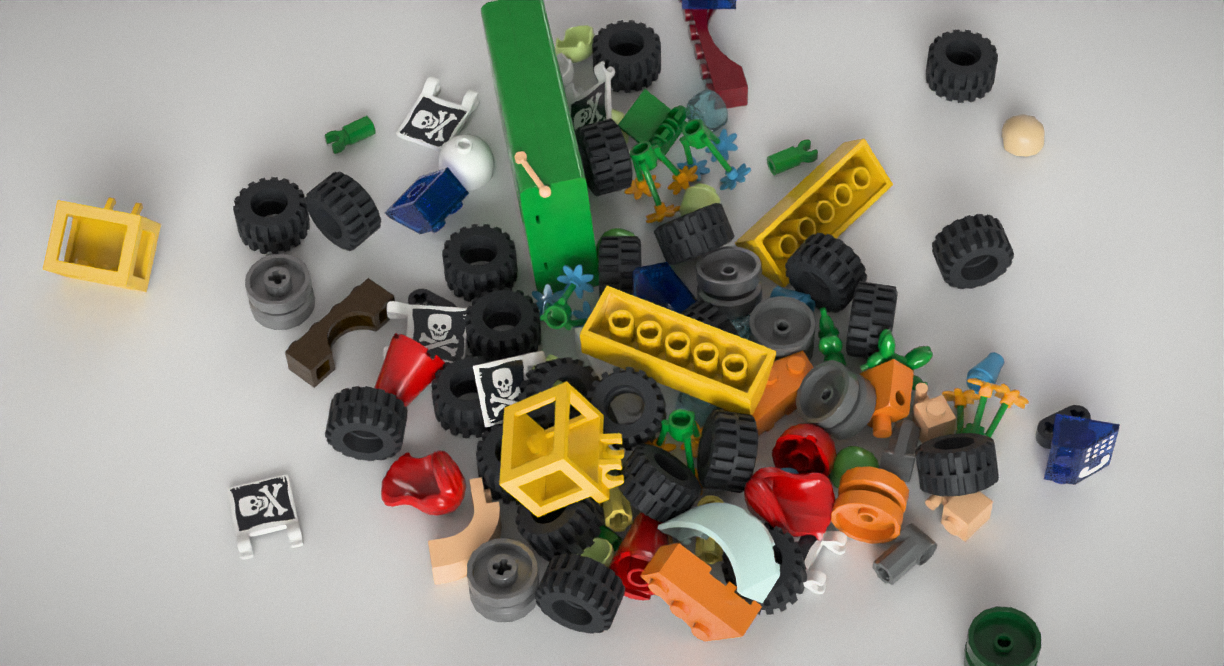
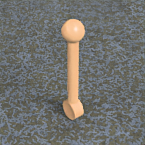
[514,151,551,198]

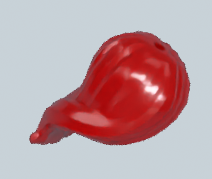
[381,450,466,516]
[744,467,835,541]

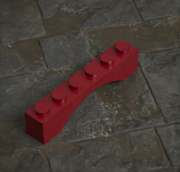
[678,0,748,110]

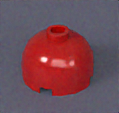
[771,423,837,476]

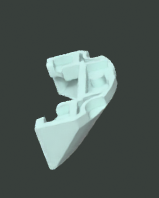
[658,502,780,603]

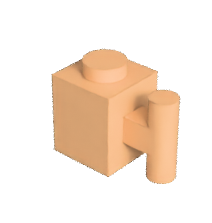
[912,383,957,443]
[925,492,993,542]

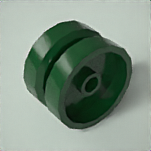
[964,606,1041,666]

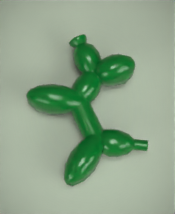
[818,307,847,366]
[860,329,933,391]

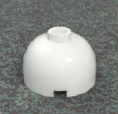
[438,134,494,191]

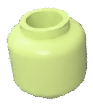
[679,183,720,216]

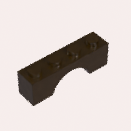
[285,278,395,388]

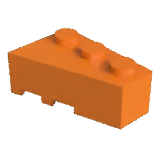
[723,351,814,436]
[640,543,762,641]

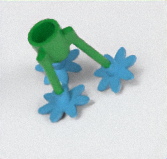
[677,119,751,190]
[532,264,594,330]

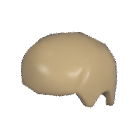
[1002,114,1045,157]

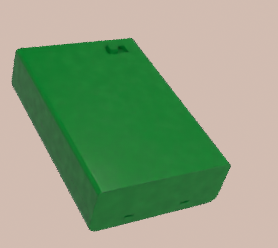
[481,0,599,295]

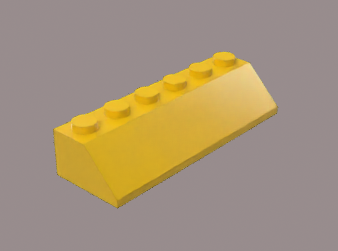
[734,138,893,287]
[580,286,776,415]

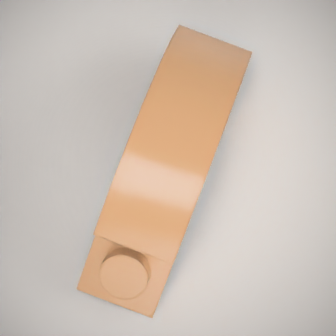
[428,477,502,584]

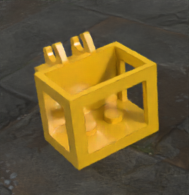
[43,197,161,292]
[499,381,625,517]

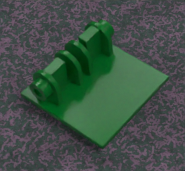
[618,89,687,161]

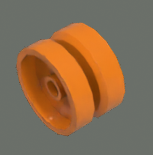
[831,466,909,544]

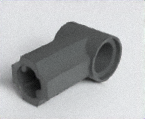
[879,419,921,482]
[872,523,938,585]

